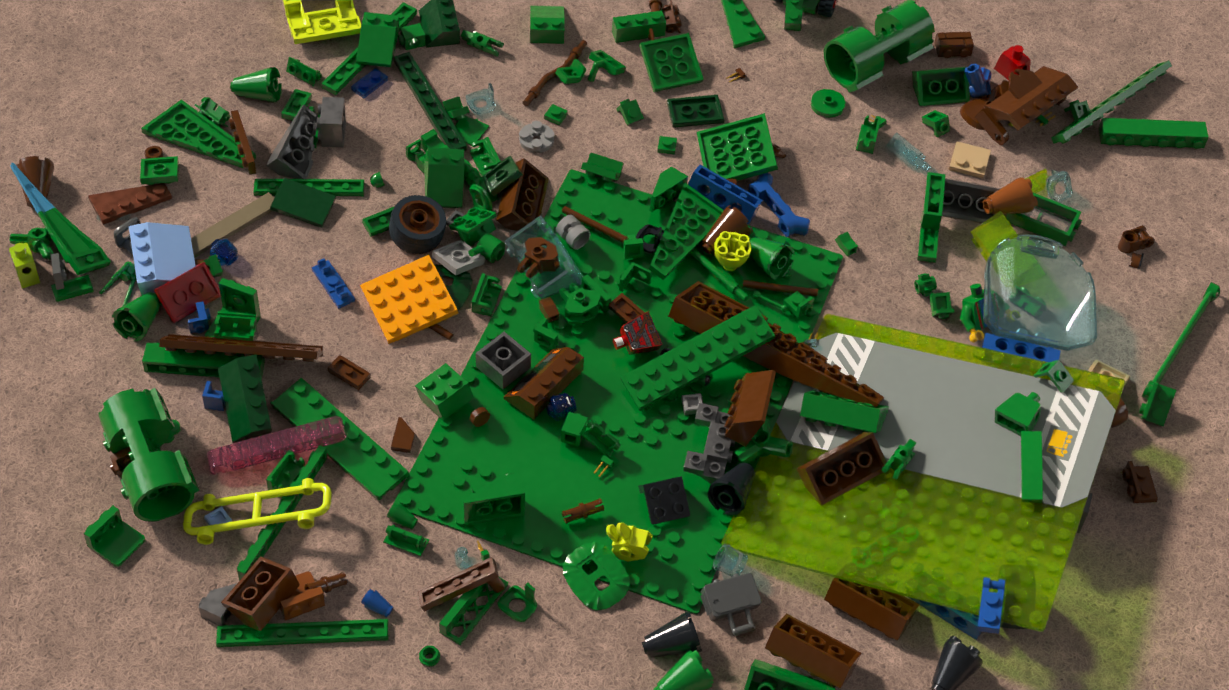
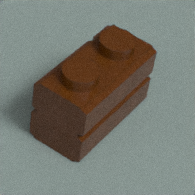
[934,32,974,58]

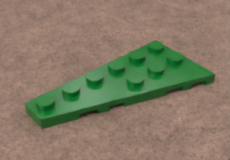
[141,99,256,168]
[649,183,723,280]

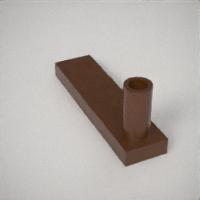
[418,557,505,612]

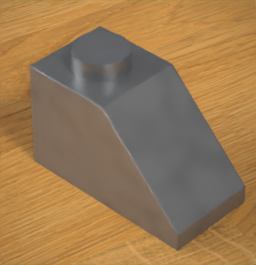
[199,583,237,626]

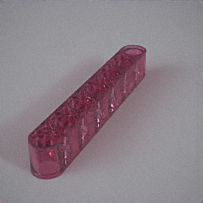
[207,416,346,475]

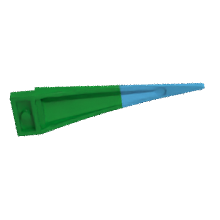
[10,163,111,275]

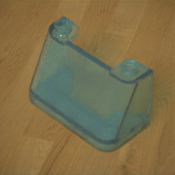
[505,215,583,299]

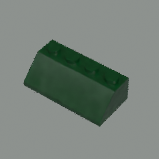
[218,354,272,443]

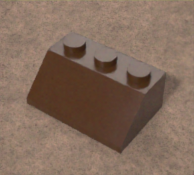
[221,557,300,631]

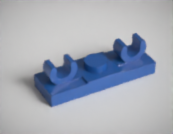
[312,258,355,309]

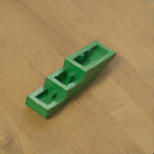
[1021,431,1043,503]

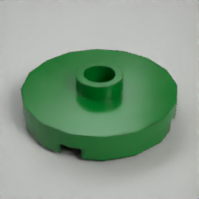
[810,89,846,118]

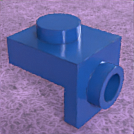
[188,301,211,334]

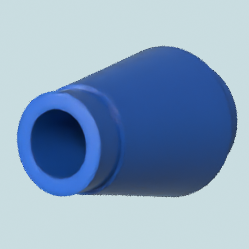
[361,589,394,618]

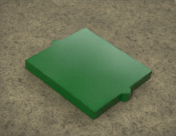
[455,115,489,145]

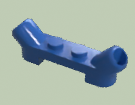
[748,173,810,237]

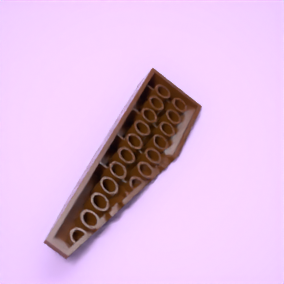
[668,281,884,407]

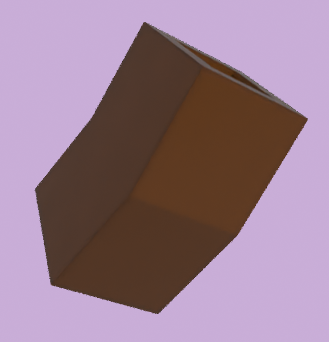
[539,297,559,323]

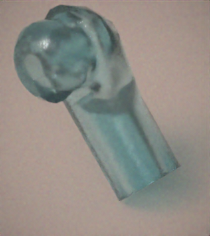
[454,547,474,570]

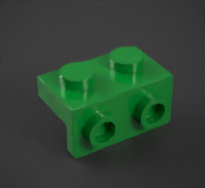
[581,153,624,182]

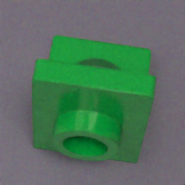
[619,262,652,292]
[1034,360,1074,393]

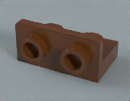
[1122,461,1158,504]

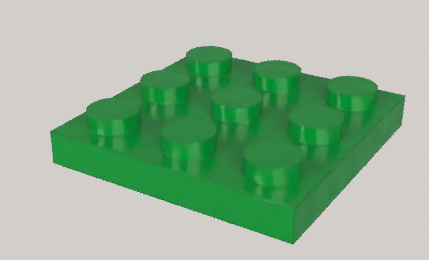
[639,33,704,92]

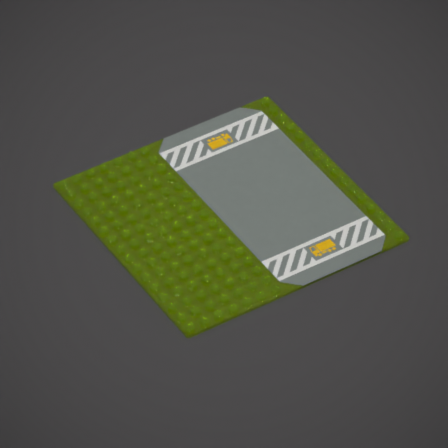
[721,314,1125,632]

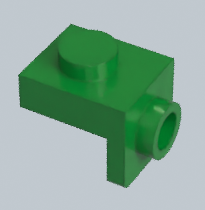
[555,59,586,84]
[443,96,470,120]
[616,99,644,125]
[930,292,955,319]

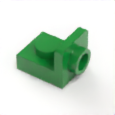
[1064,100,1090,120]
[922,110,950,137]
[783,291,814,318]
[533,317,558,350]

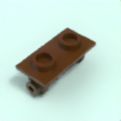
[662,0,682,33]

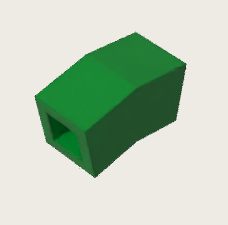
[835,231,858,256]

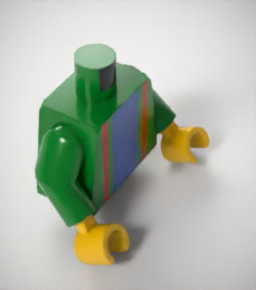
[960,284,1020,343]

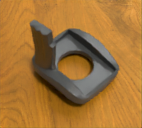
[113,217,141,255]

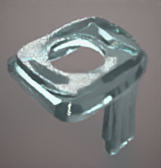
[466,83,496,115]
[1046,170,1073,203]

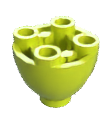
[714,231,751,271]

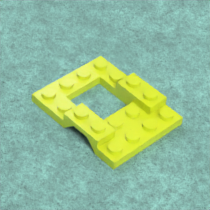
[282,0,361,44]

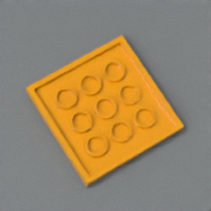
[360,255,459,344]

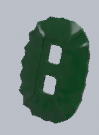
[434,264,473,311]

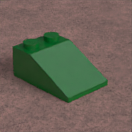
[530,6,565,44]
[356,12,399,67]
[424,147,464,208]
[463,473,525,525]

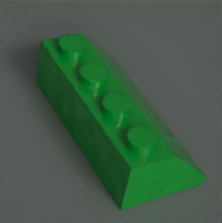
[800,390,889,433]
[744,659,836,690]

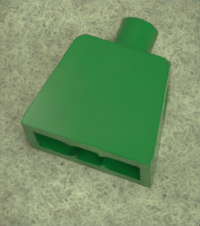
[995,392,1041,436]

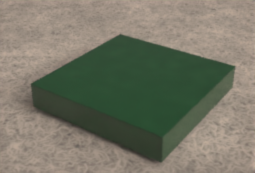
[482,156,523,197]

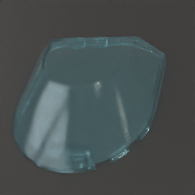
[983,234,1097,351]

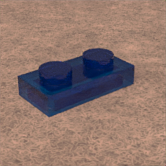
[351,68,388,99]

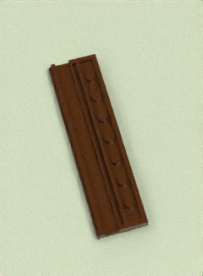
[159,334,323,362]

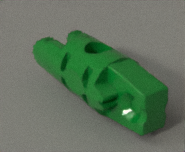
[461,30,504,57]
[464,159,489,193]
[882,439,916,480]

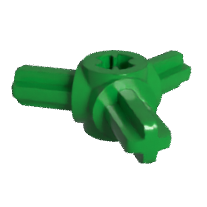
[9,227,54,260]

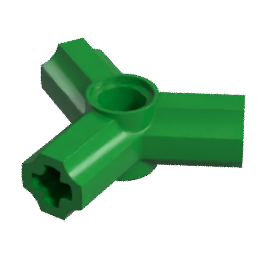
[733,418,793,464]

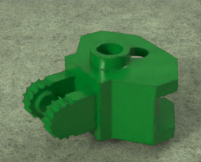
[559,283,601,325]

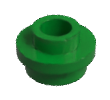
[419,646,440,667]

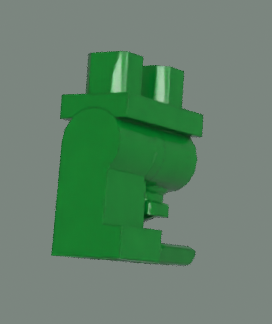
[406,129,450,173]

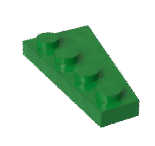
[721,0,765,49]

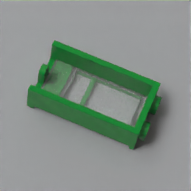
[1005,193,1082,247]

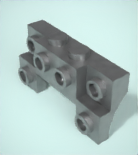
[683,403,735,484]

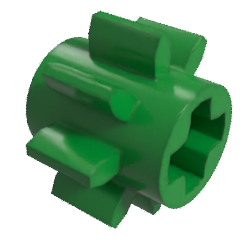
[914,273,937,297]

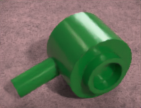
[468,233,505,263]

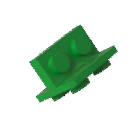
[449,207,497,247]

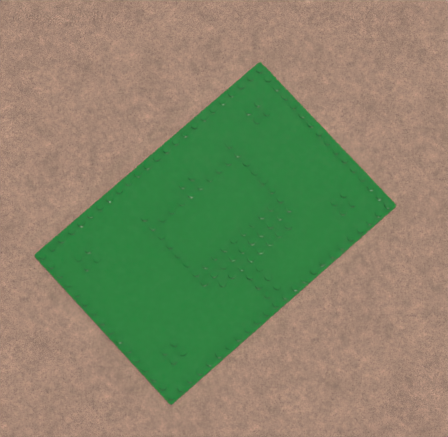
[393,169,843,614]

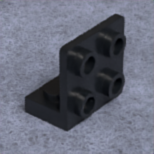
[638,476,690,525]

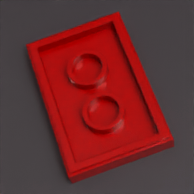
[154,262,221,323]

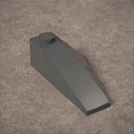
[266,105,318,179]

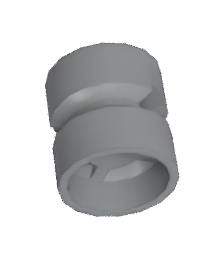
[556,215,591,250]

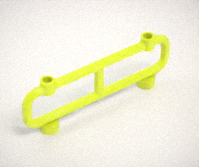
[183,478,332,545]

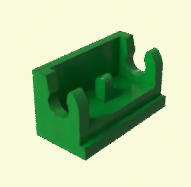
[856,115,881,154]
[470,137,501,176]
[471,273,502,317]
[214,311,257,341]
[266,450,305,497]

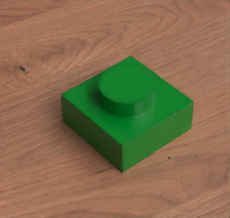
[544,104,568,125]
[657,136,677,155]

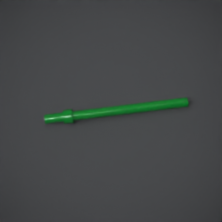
[690,249,749,302]

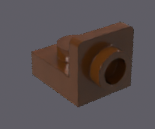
[110,447,132,478]

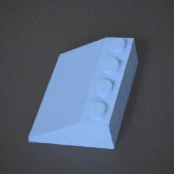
[129,222,196,295]

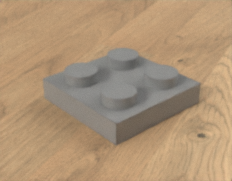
[432,240,485,275]

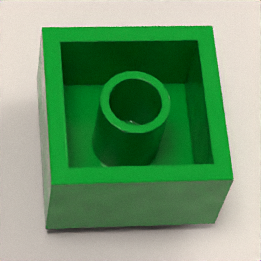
[415,363,474,421]

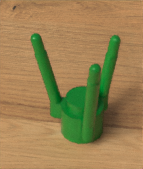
[99,262,137,306]

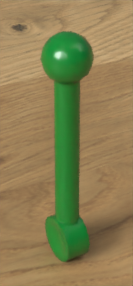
[753,291,788,312]

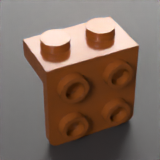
[280,571,325,621]

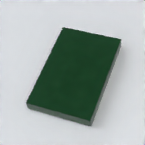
[667,95,725,128]
[270,178,336,228]

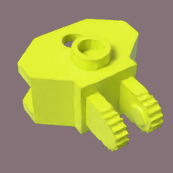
[606,522,653,561]

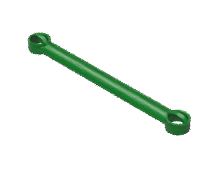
[1141,282,1220,400]

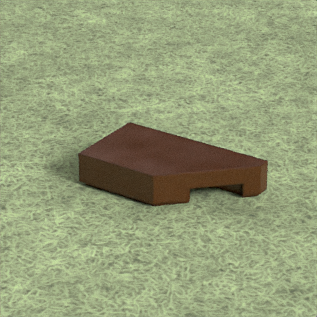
[391,417,415,453]

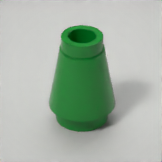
[386,503,418,530]

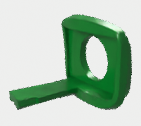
[469,184,499,211]
[497,583,537,622]

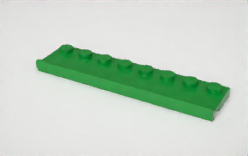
[270,378,409,500]

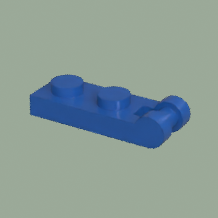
[977,577,1006,634]

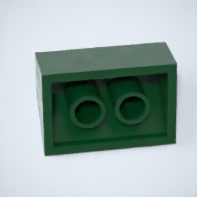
[419,0,460,48]

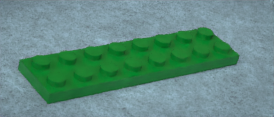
[620,305,775,411]

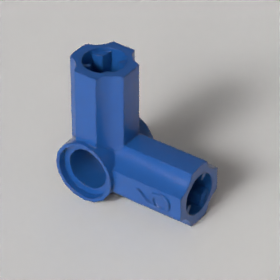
[965,63,992,98]

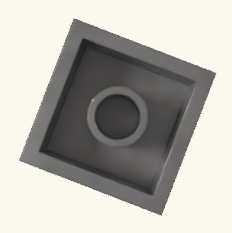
[317,97,346,148]
[476,332,531,389]

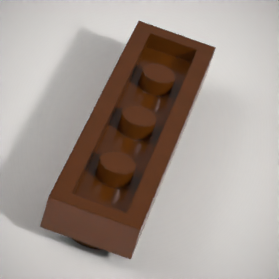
[229,110,256,175]

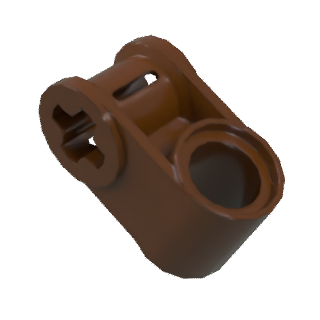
[1118,225,1155,253]

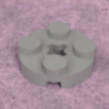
[519,121,555,153]

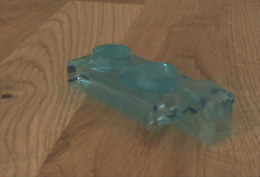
[885,132,931,172]

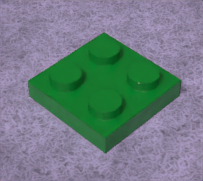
[140,156,179,185]

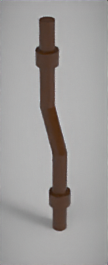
[523,40,587,106]

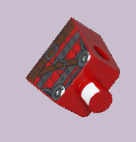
[613,311,662,355]

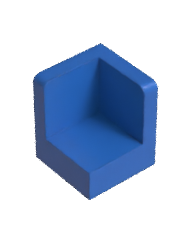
[202,381,225,411]

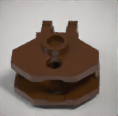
[517,237,560,279]

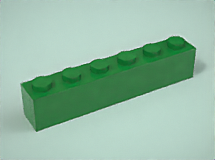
[1098,118,1209,149]
[142,342,265,379]

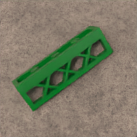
[439,577,509,645]

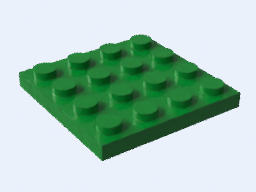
[696,113,778,188]

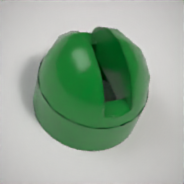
[370,172,385,188]

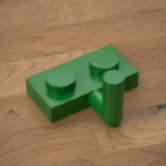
[588,50,626,82]

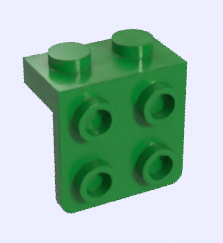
[83,505,145,567]

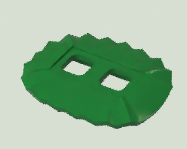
[563,542,630,610]

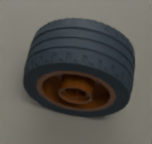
[389,195,446,254]

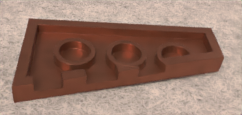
[88,183,172,225]

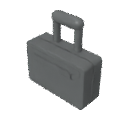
[701,573,762,636]

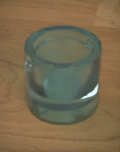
[713,544,748,577]

